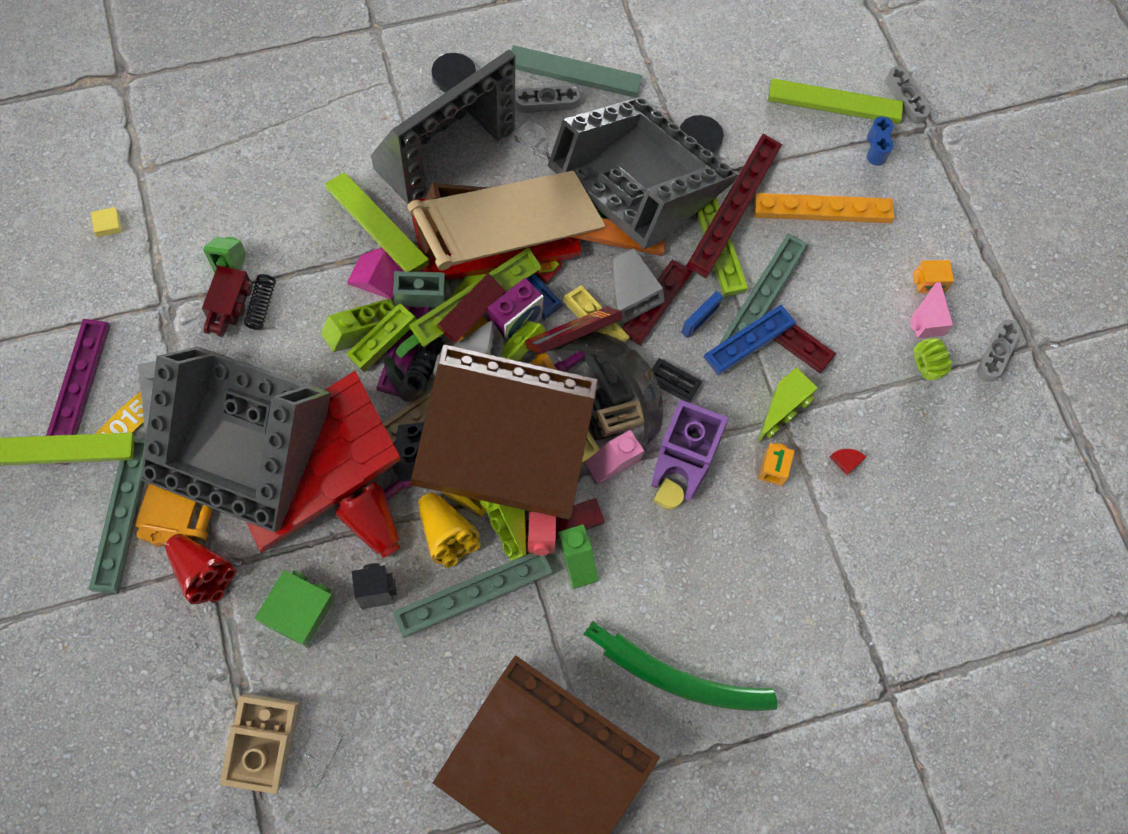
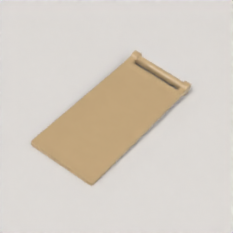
[407,171,605,270]

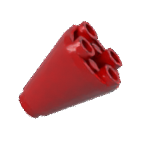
[335,481,401,558]
[165,534,237,605]

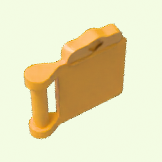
[135,484,213,547]

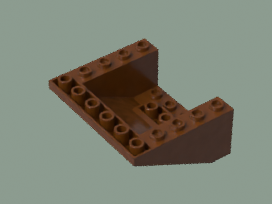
[410,344,597,520]
[432,655,660,834]

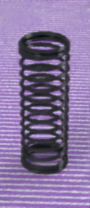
[244,274,276,330]

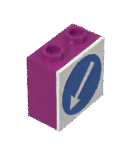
[487,278,544,344]

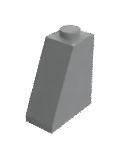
[613,248,664,324]
[434,321,505,376]

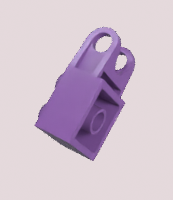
[651,400,728,501]

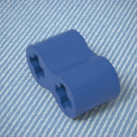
[867,117,894,166]

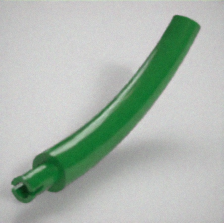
[583,621,777,711]

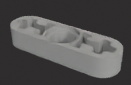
[886,66,930,124]
[515,86,580,112]
[977,319,1021,382]

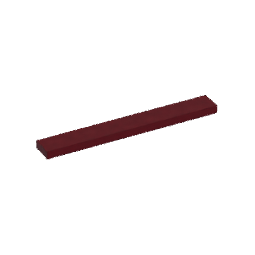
[685,134,782,279]

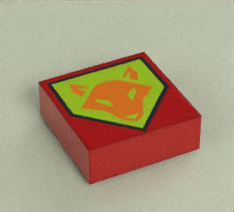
[534,261,562,284]

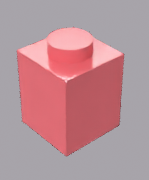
[528,512,556,556]

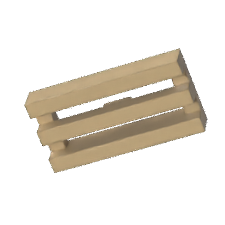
[593,400,649,437]

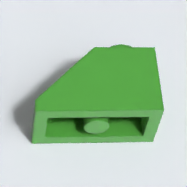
[203,237,246,273]
[557,524,599,589]

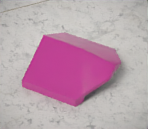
[347,248,403,300]

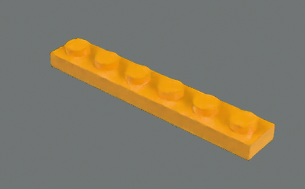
[753,193,894,223]

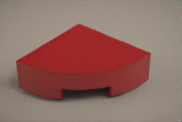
[829,449,866,475]

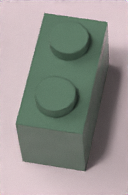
[393,271,446,307]

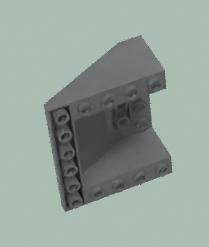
[371,49,516,204]
[547,97,738,249]
[141,346,331,532]

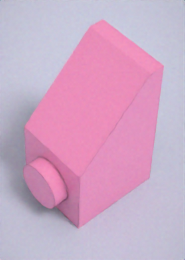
[910,282,953,339]
[585,430,644,485]

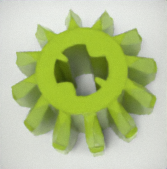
[913,338,952,381]

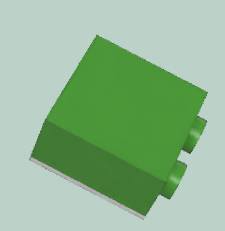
[255,570,335,649]

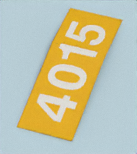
[95,391,144,434]

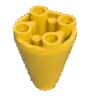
[418,492,481,568]

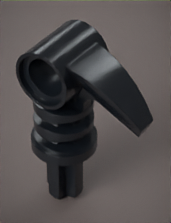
[384,337,445,402]

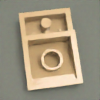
[220,693,300,794]

